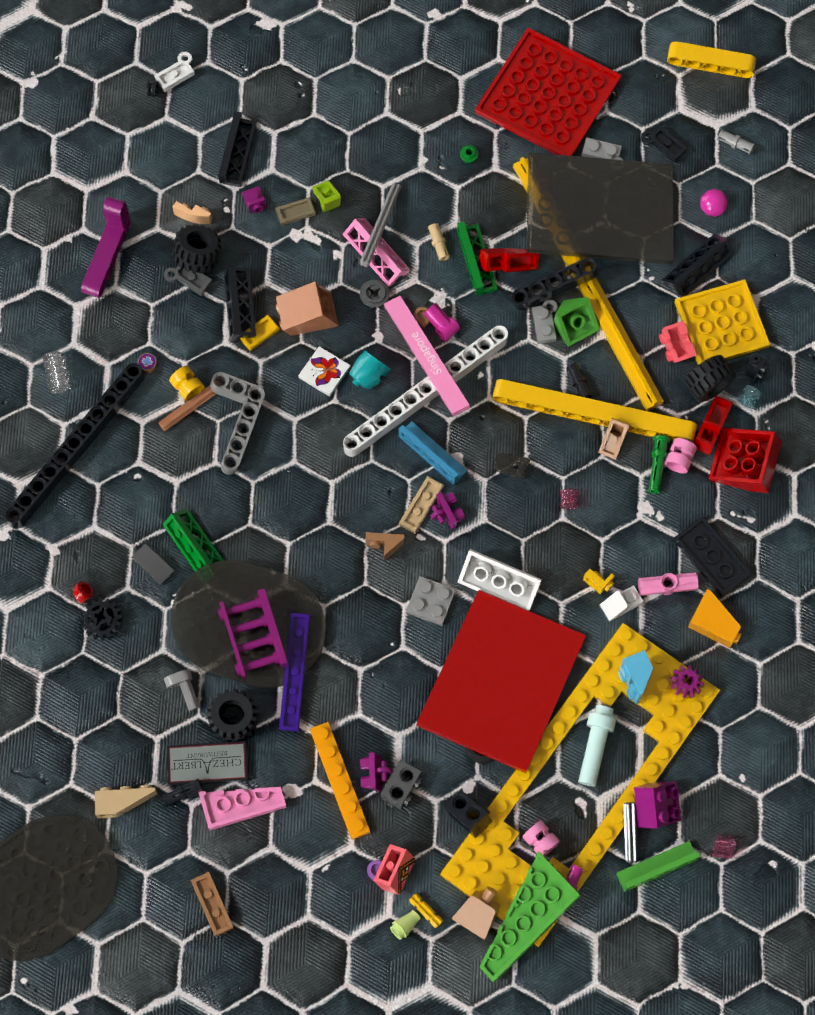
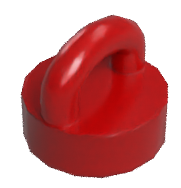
[73,581,93,603]

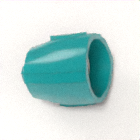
[349,350,391,389]

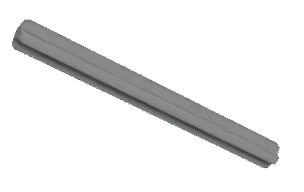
[360,182,401,267]

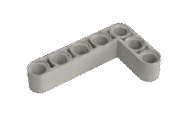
[210,372,265,475]

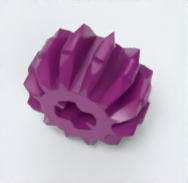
[670,665,704,699]

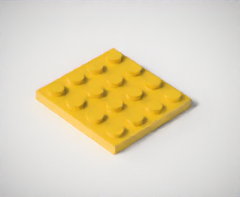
[674,279,770,365]

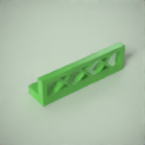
[616,841,700,893]

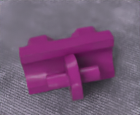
[430,492,465,530]
[360,752,393,792]

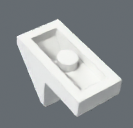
[600,585,644,622]

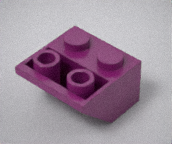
[634,781,681,828]

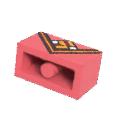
[373,844,416,895]

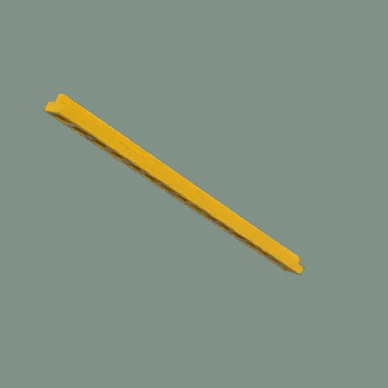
[513,157,664,411]

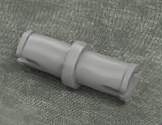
[717,129,755,155]

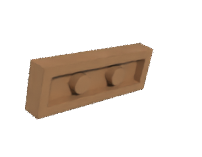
[190,872,234,937]

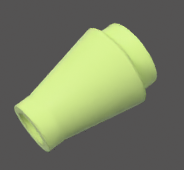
[390,910,421,940]

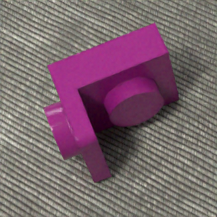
[242,186,267,213]

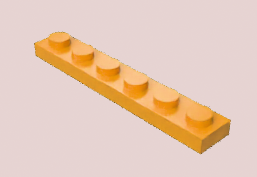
[310,722,370,840]

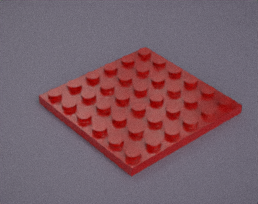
[475,28,622,162]

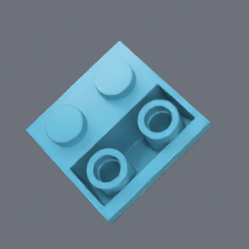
[618,650,653,704]

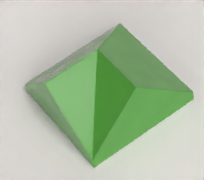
[554,297,600,347]

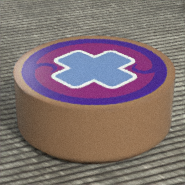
[138,353,157,373]

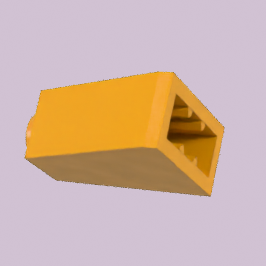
[688,589,742,648]

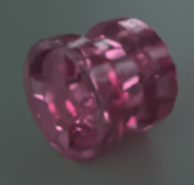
[559,489,578,509]

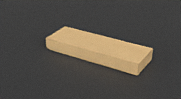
[399,476,444,534]

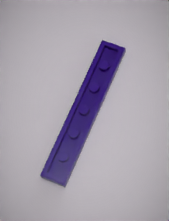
[279,613,310,732]

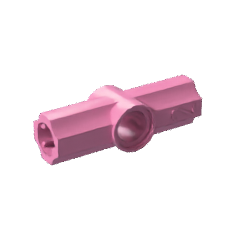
[638,572,698,596]

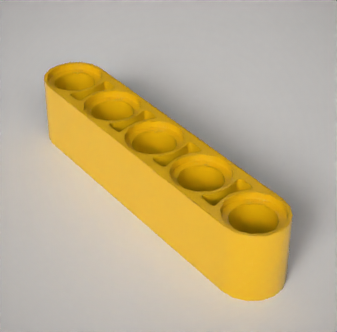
[667,42,756,78]

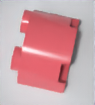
[659,321,697,363]

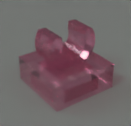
[712,834,736,859]

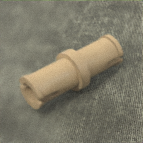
[428,223,450,262]

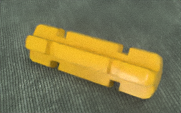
[409,893,443,928]

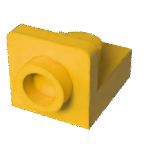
[583,569,615,595]

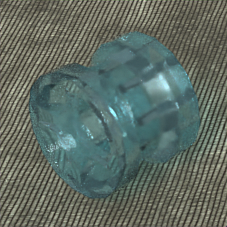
[738,385,761,409]

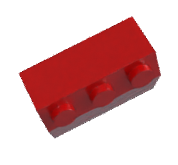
[708,428,782,493]

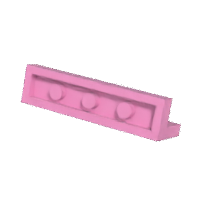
[343,218,410,287]

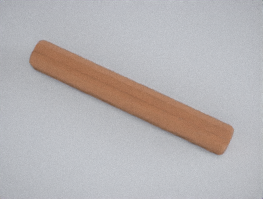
[159,380,222,431]

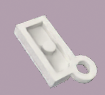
[154,52,195,92]

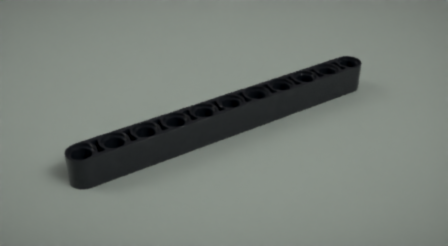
[5,363,144,529]

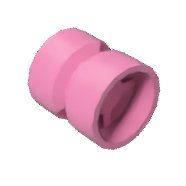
[664,438,697,474]
[522,820,560,856]

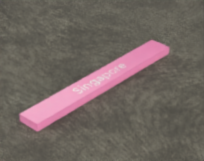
[384,296,470,417]

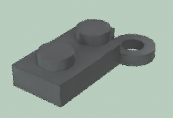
[164,266,213,296]

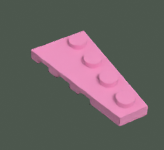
[199,787,287,831]

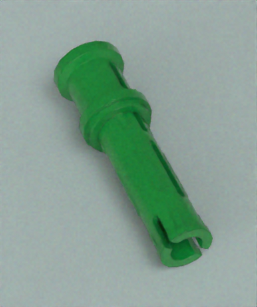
[648,435,670,494]

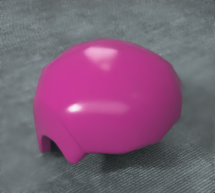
[700,189,728,217]

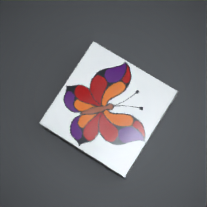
[298,347,350,397]

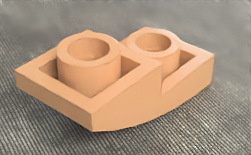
[172,201,212,224]

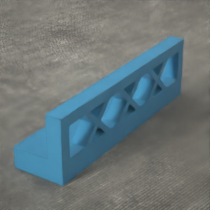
[399,421,467,485]

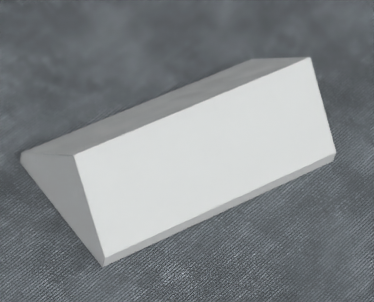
[457,549,542,611]

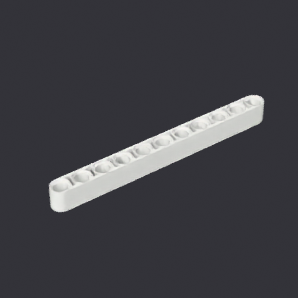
[343,326,508,457]

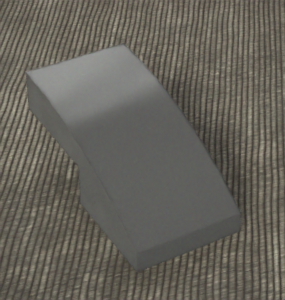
[131,544,174,585]

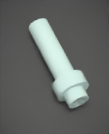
[578,705,616,787]

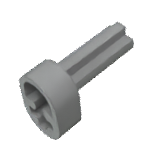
[164,669,200,711]

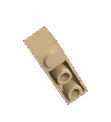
[95,785,157,819]

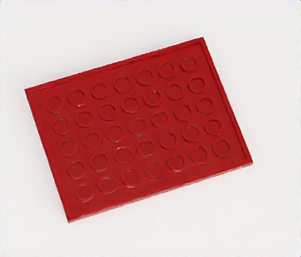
[416,590,586,773]

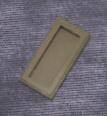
[275,197,316,226]

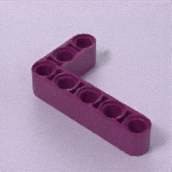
[81,197,131,298]

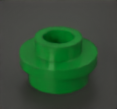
[460,145,478,163]

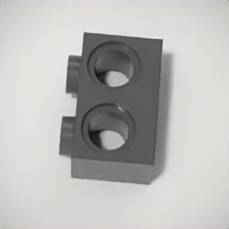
[380,760,422,809]

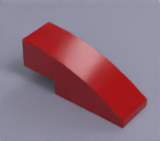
[479,248,540,272]
[694,395,733,455]

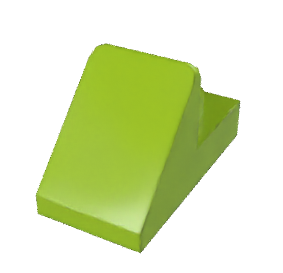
[312,180,341,212]

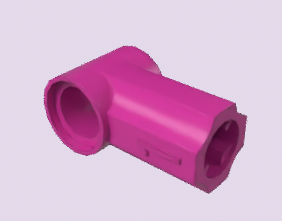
[423,303,460,342]

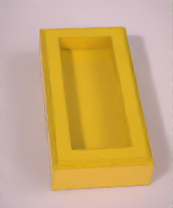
[240,315,280,352]

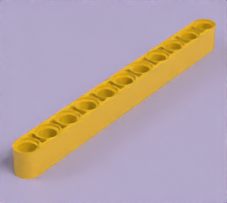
[492,379,697,443]

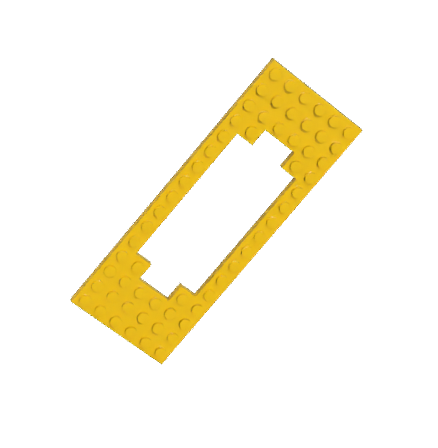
[440,623,720,947]

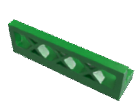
[457,221,497,296]
[163,509,229,585]

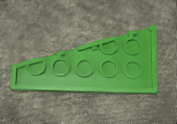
[480,851,582,982]

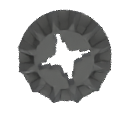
[360,280,389,308]

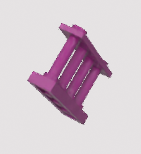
[217,588,289,680]

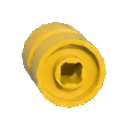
[169,366,205,402]

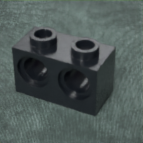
[444,790,492,839]

